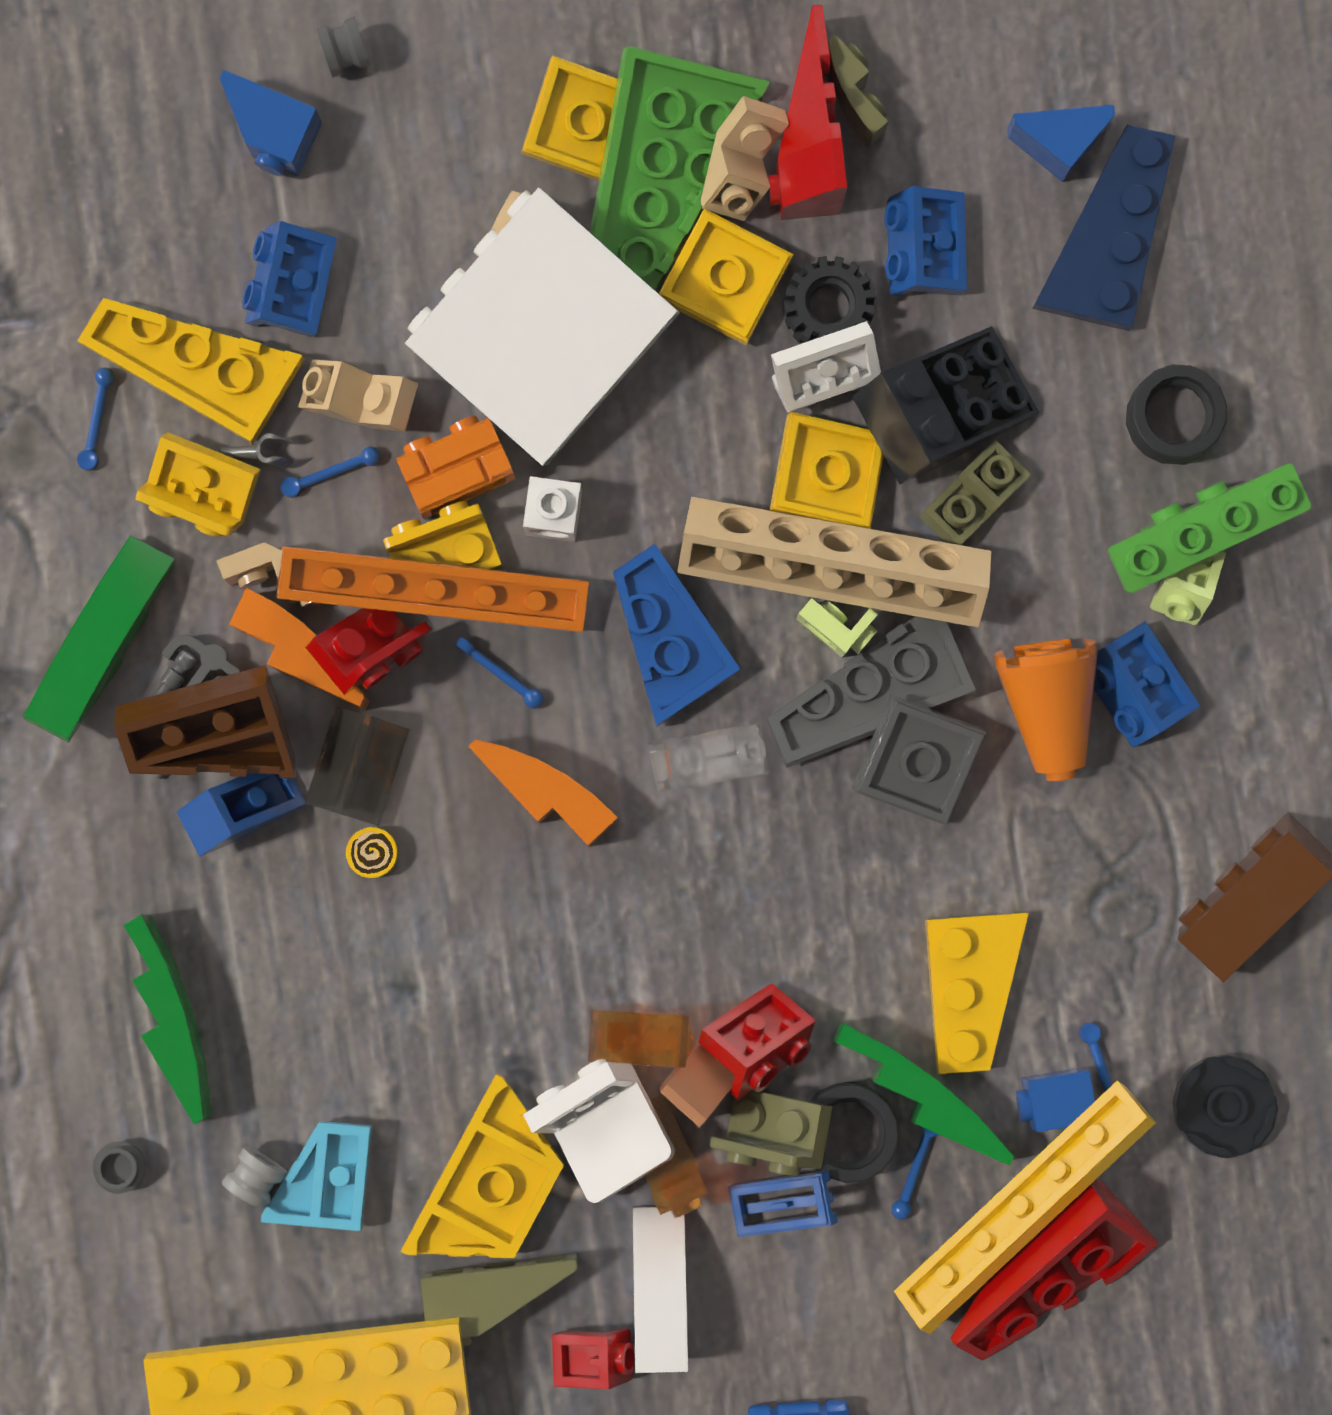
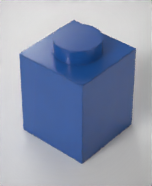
[1016,1068,1095,1132]

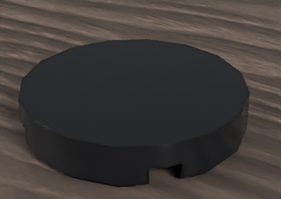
[1172,1054,1278,1159]

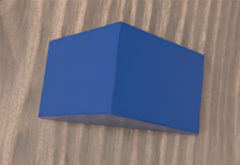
[1007,105,1115,182]

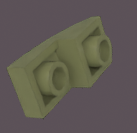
[828,35,888,149]
[919,439,1031,545]

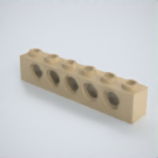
[677,496,991,628]

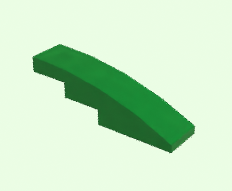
[23,535,174,743]
[123,914,212,1125]
[833,1022,1014,1166]

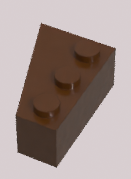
[114,665,296,778]
[1178,812,1332,983]

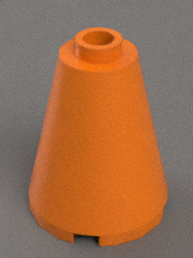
[994,639,1098,781]

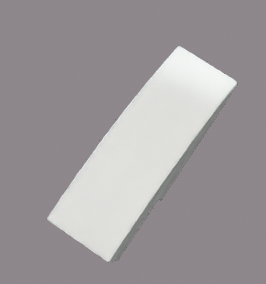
[633,1205,688,1373]

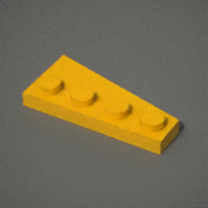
[77,298,305,444]

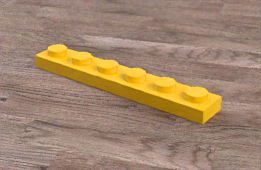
[894,1081,1156,1334]

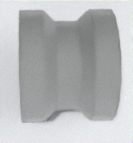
[221,1146,287,1209]

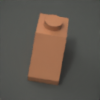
[660,1043,735,1128]

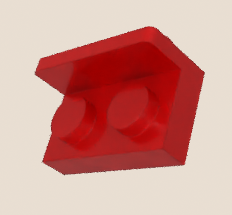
[305,608,432,695]
[698,983,816,1100]

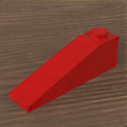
[768,5,847,220]
[950,1179,1159,1361]

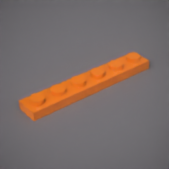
[276,546,589,632]

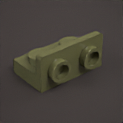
[709,1090,832,1176]

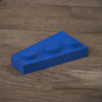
[613,544,740,727]

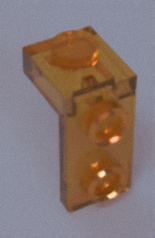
[588,1010,693,1068]
[645,1095,708,1218]

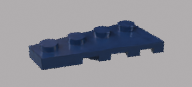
[1032,124,1175,331]

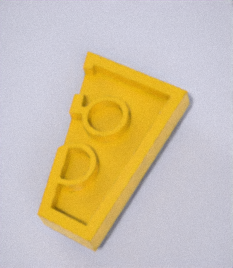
[925,913,1029,1074]

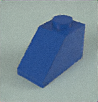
[219,69,322,177]
[176,773,306,857]

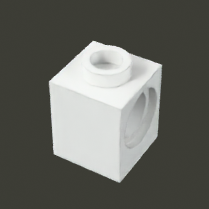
[523,476,582,542]

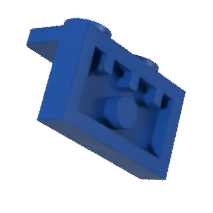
[884,186,967,296]
[242,221,337,337]
[1094,621,1200,747]

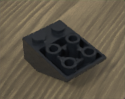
[852,326,1039,484]

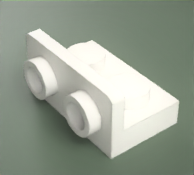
[771,321,881,412]

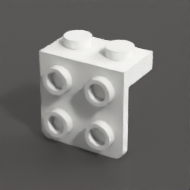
[523,1059,675,1203]

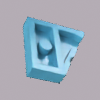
[261,1121,372,1231]

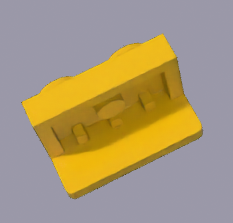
[135,432,261,537]

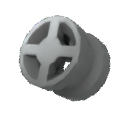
[317,17,371,78]

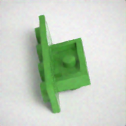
[1107,463,1311,593]

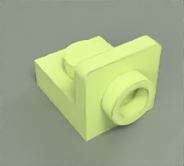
[1150,551,1226,625]
[796,598,878,657]

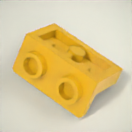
[383,501,503,570]

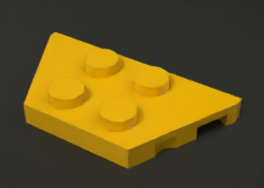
[400,1073,564,1258]

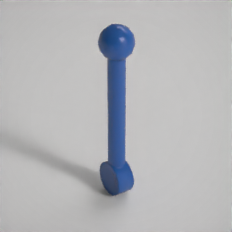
[77,367,115,471]
[281,446,381,498]
[455,637,544,709]
[1079,1023,1113,1092]
[891,1127,938,1220]

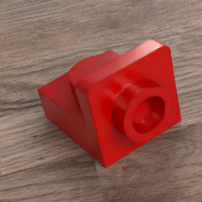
[552,1328,635,1390]

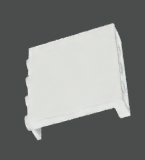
[405,187,680,466]

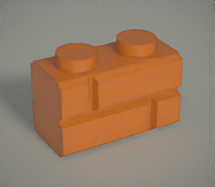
[396,416,516,520]

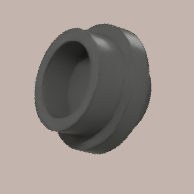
[93,1141,146,1194]

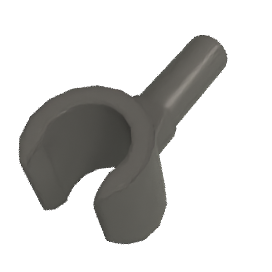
[220,433,293,468]

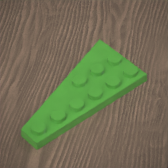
[590,46,770,290]

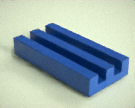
[728,1171,838,1237]

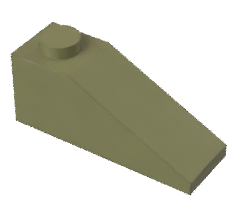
[420,1253,578,1347]

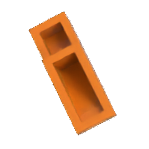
[229,588,370,710]
[468,739,619,847]

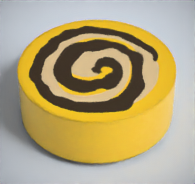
[346,827,399,878]

